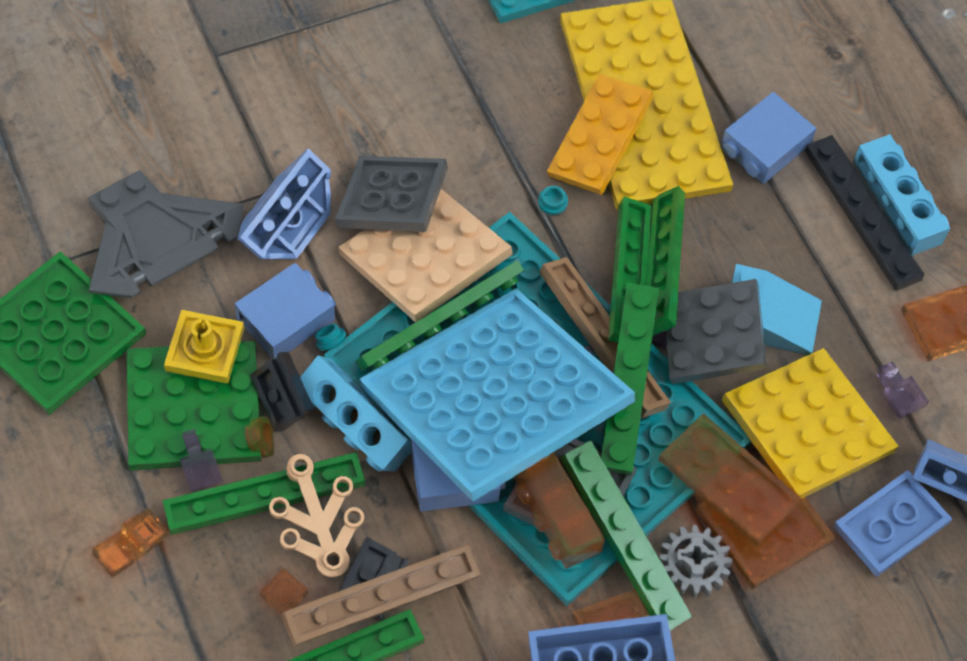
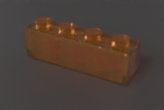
[513,452,605,569]

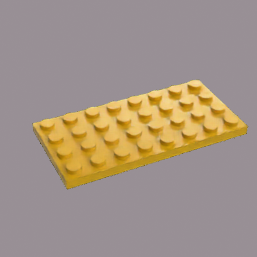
[560,0,733,210]

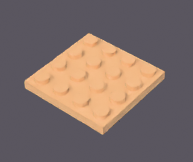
[338,189,513,322]

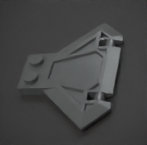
[88,170,244,298]

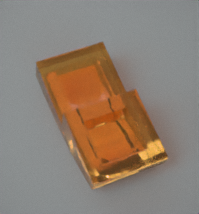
[92,508,169,578]

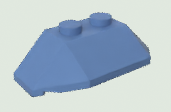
[237,148,331,260]

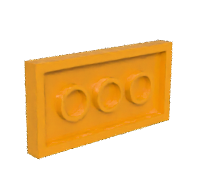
[547,74,654,195]

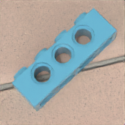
[853,135,950,255]
[300,355,411,472]

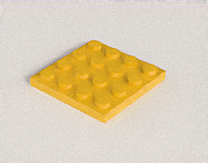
[722,348,899,502]

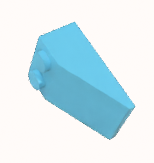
[730,264,822,355]

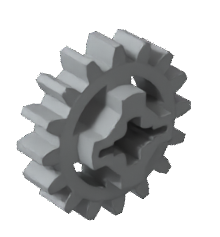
[659,525,732,599]

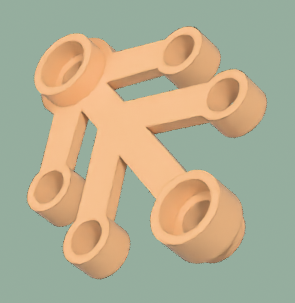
[269,454,364,578]

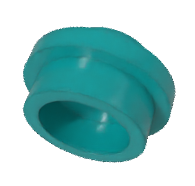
[538,186,568,215]
[315,323,346,351]

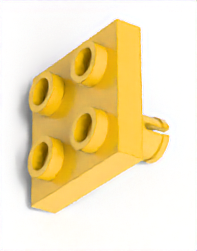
[164,310,244,384]

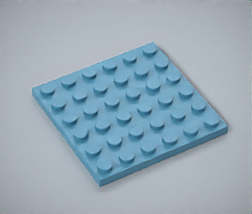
[359,288,635,501]

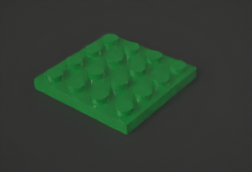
[0,251,146,415]
[127,341,262,471]

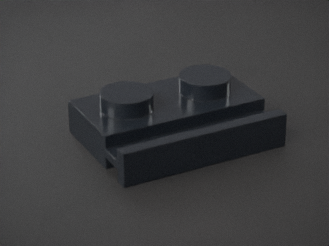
[250,352,314,432]
[337,537,409,621]

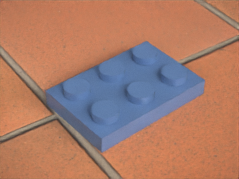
[833,470,952,577]

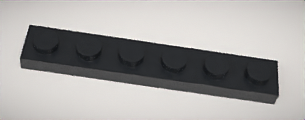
[805,135,925,291]

